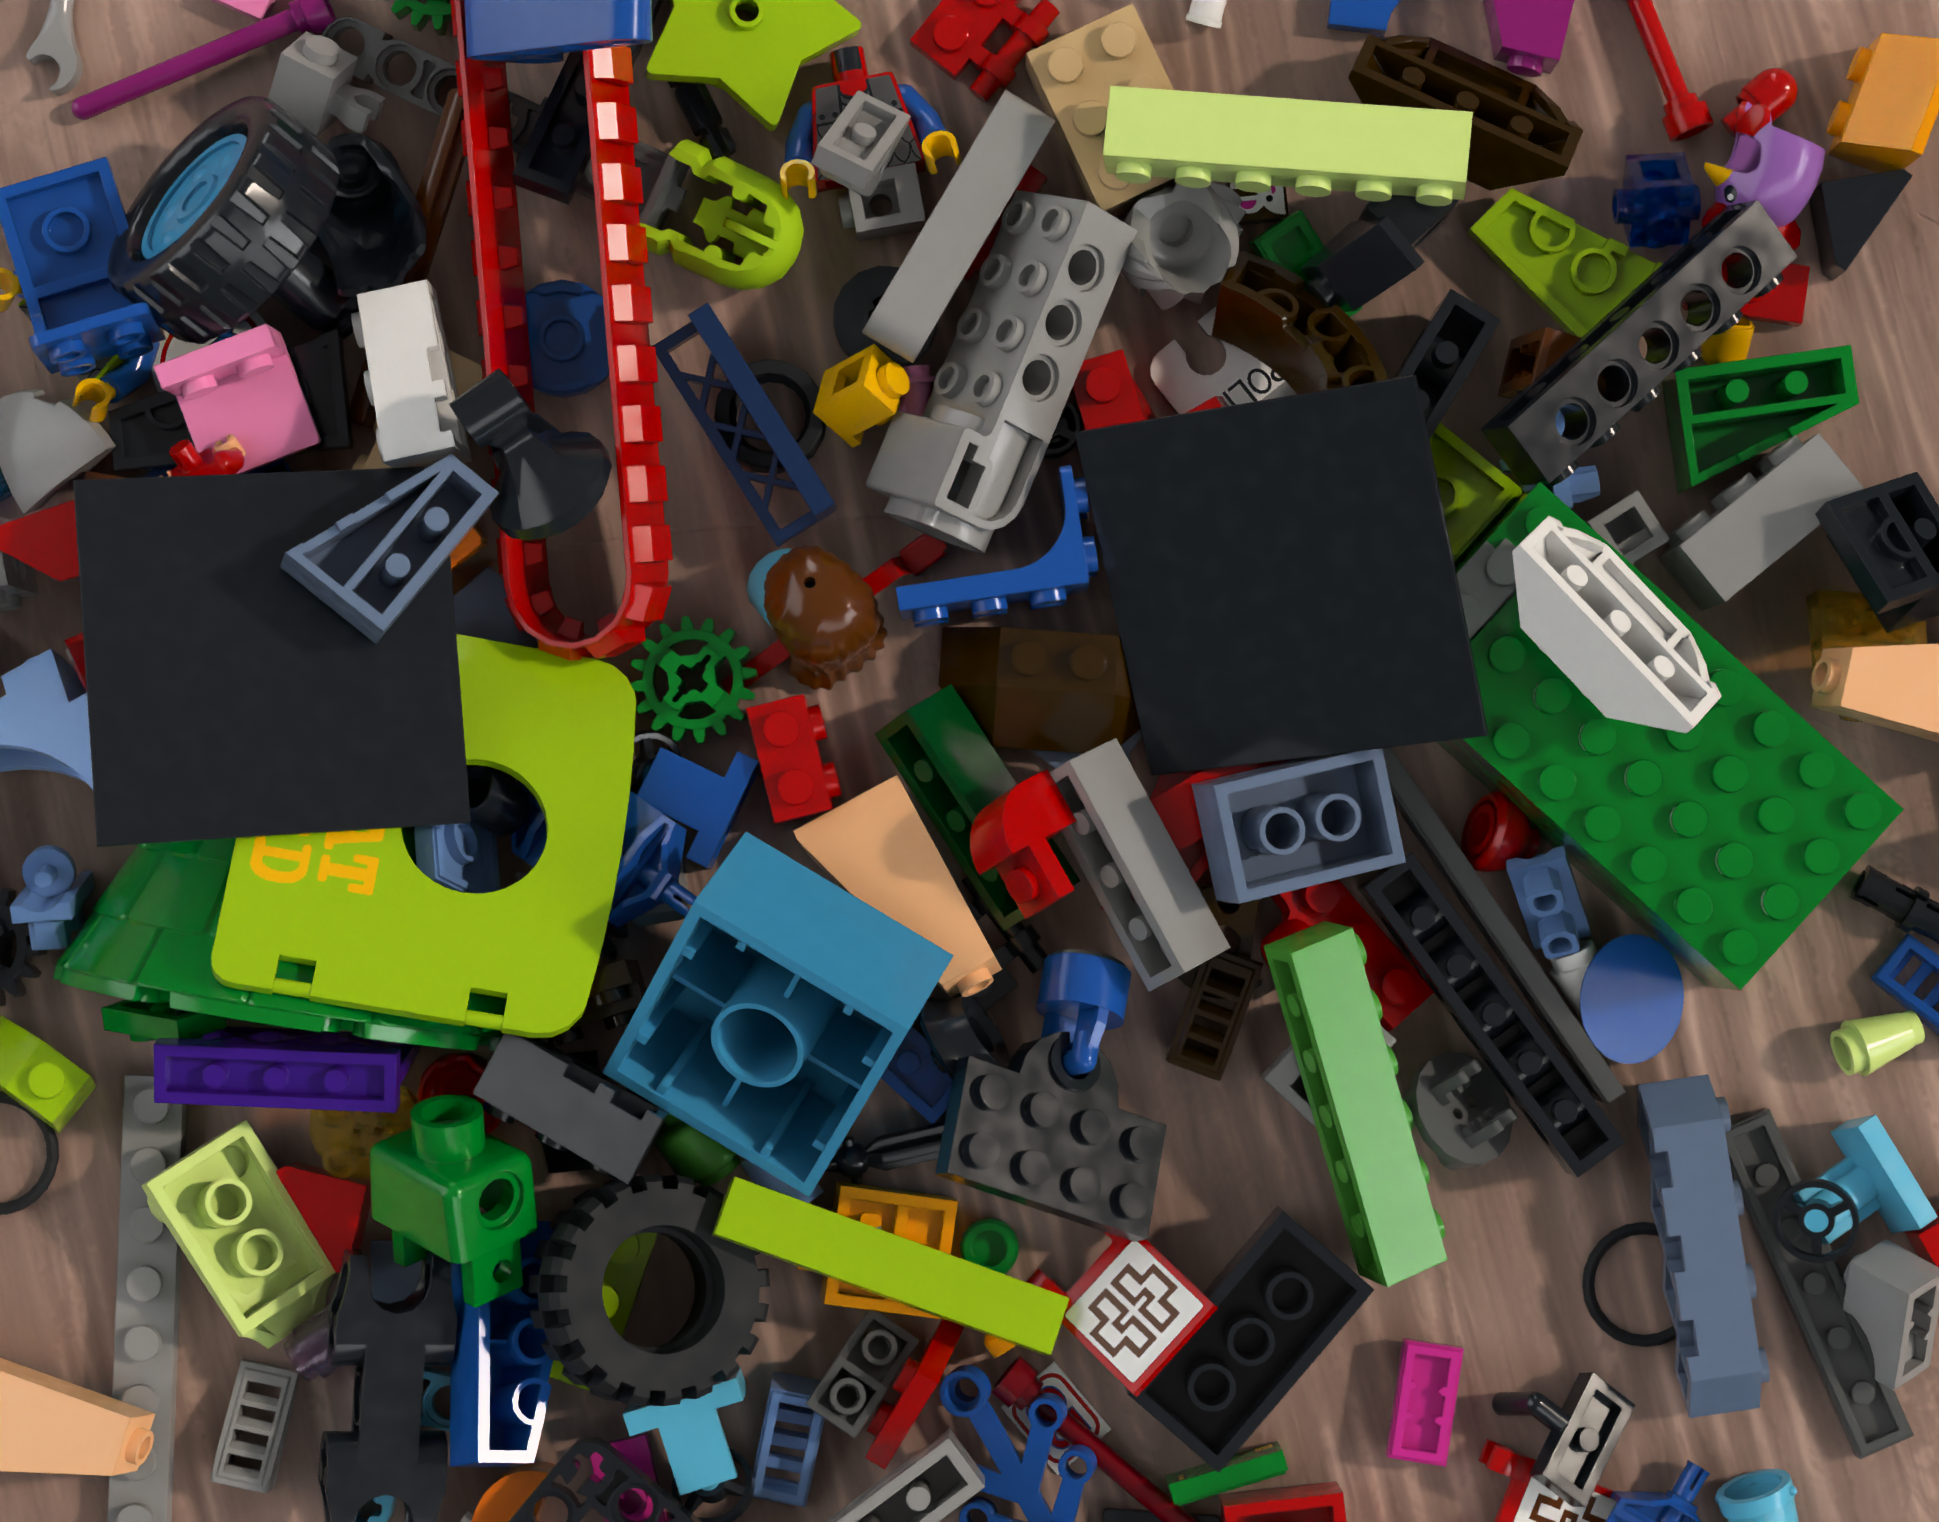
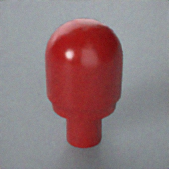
[1721,68,1798,138]

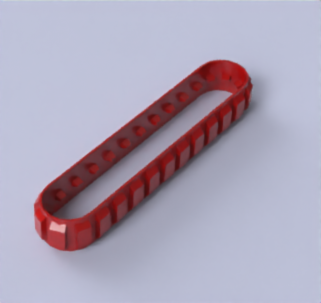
[450,0,673,661]

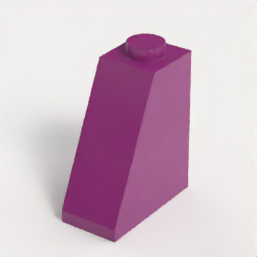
[1483,0,1574,77]

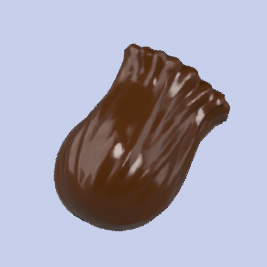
[764,545,888,690]

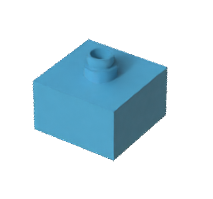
[602,832,954,1197]

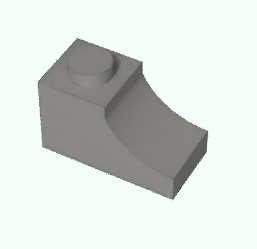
[1843,1239,1939,1391]

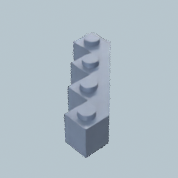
[1637,1074,1770,1418]

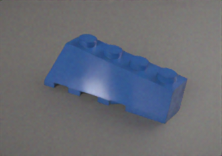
[450,1221,554,1467]

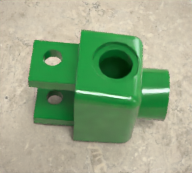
[369,1094,538,1308]

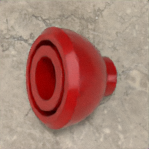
[1461,791,1540,872]

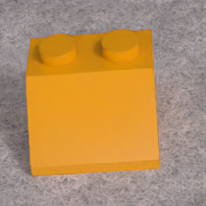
[1826,33,1939,173]

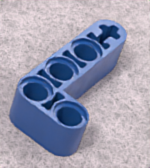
[464,0,653,64]

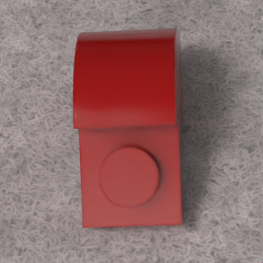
[970,769,1077,919]

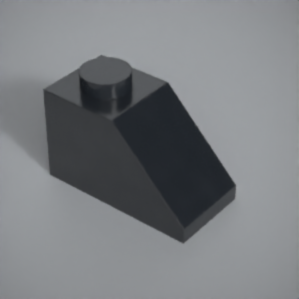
[1300,216,1425,312]

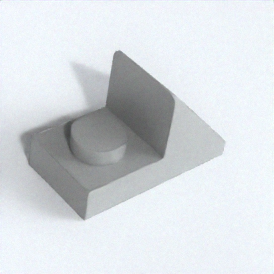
[811,90,911,197]

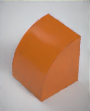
[471,1462,556,1522]

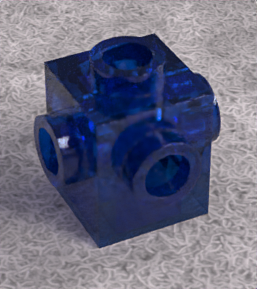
[1612,152,1701,249]

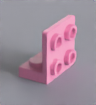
[153,324,321,474]

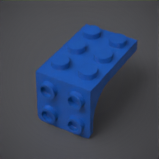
[0,157,166,377]
[896,465,1099,628]

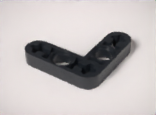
[508,1437,702,1522]

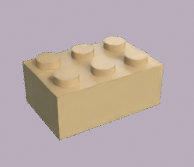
[1025,3,1177,217]

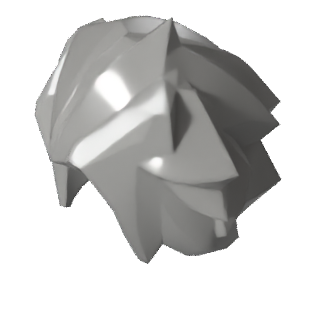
[1121,181,1246,310]

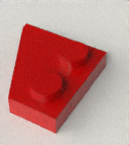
[865,1318,964,1470]

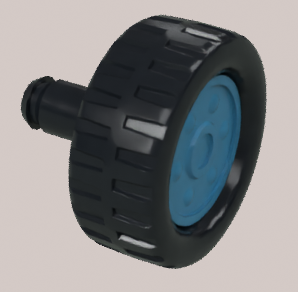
[107,96,359,343]

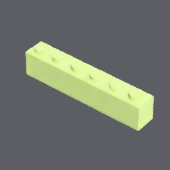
[1103,85,1473,206]

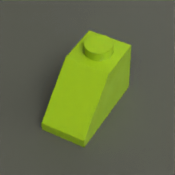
[0,1016,97,1133]

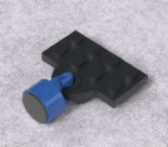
[935,949,1167,1242]

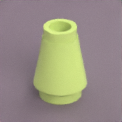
[1830,1010,1925,1076]

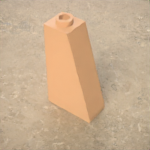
[1810,643,1939,742]
[793,775,1002,998]
[0,1358,156,1476]

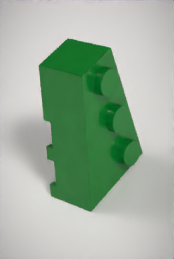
[1661,345,1859,494]

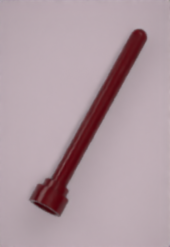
[991,1356,1199,1522]

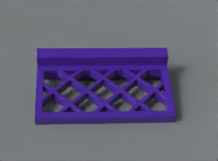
[153,1026,420,1113]

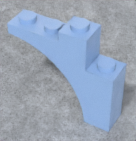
[0,648,93,790]

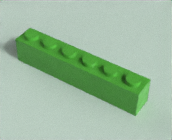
[1264,921,1448,1287]

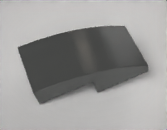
[805,1310,919,1439]

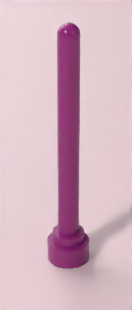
[71,0,336,120]

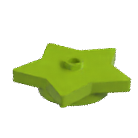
[645,0,861,131]

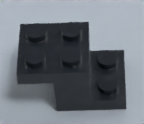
[1815,472,1939,633]

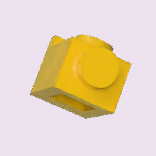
[813,344,910,448]

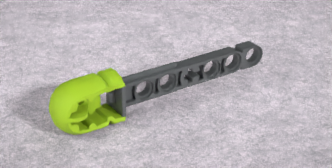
[322,17,804,290]

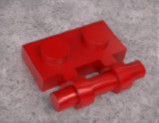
[910,0,1060,103]

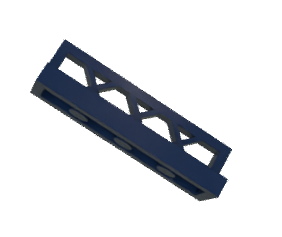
[653,302,838,547]

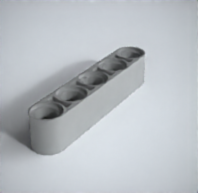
[862,90,1056,363]

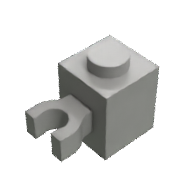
[268,31,386,137]

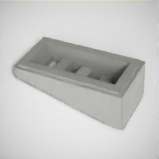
[210,1359,301,1493]

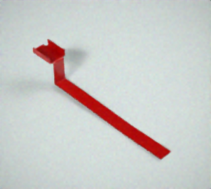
[720,534,948,695]

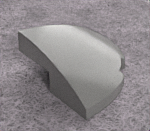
[0,389,116,515]

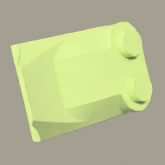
[141,1120,336,1349]

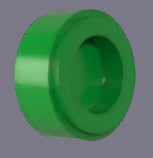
[960,1217,1019,1274]

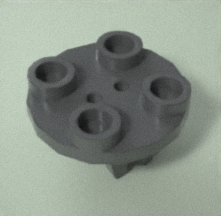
[1403,1052,1518,1170]

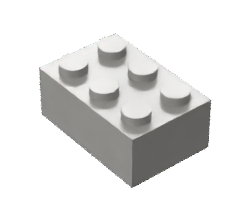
[1657,433,1865,611]

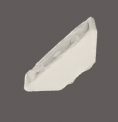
[1512,516,1722,733]

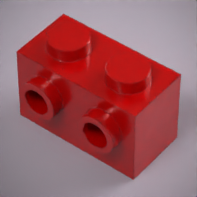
[746,694,842,825]

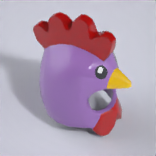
[1701,101,1825,250]

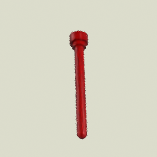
[1626,0,1714,142]

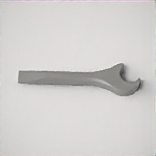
[26,0,83,96]

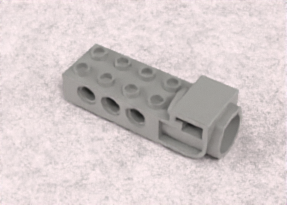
[866,190,1137,555]

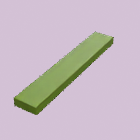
[712,1176,1069,1356]

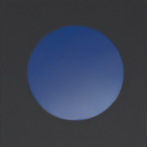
[1580,934,1684,1064]

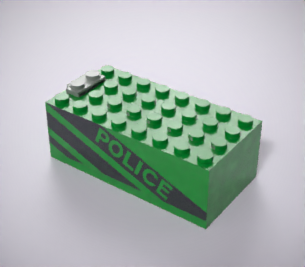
[1437,482,1904,990]

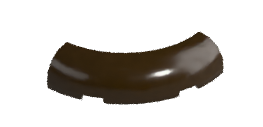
[1211,249,1388,394]

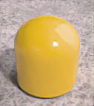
[1701,318,1755,365]

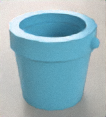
[1715,1469,1799,1522]

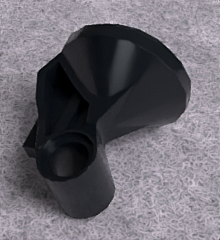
[449,368,612,540]

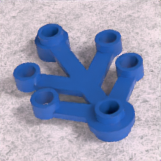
[939,1365,1097,1522]

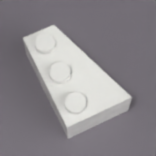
[351,279,472,468]

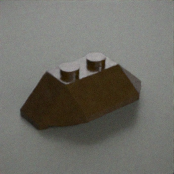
[1348,33,1583,191]
[938,627,1141,754]

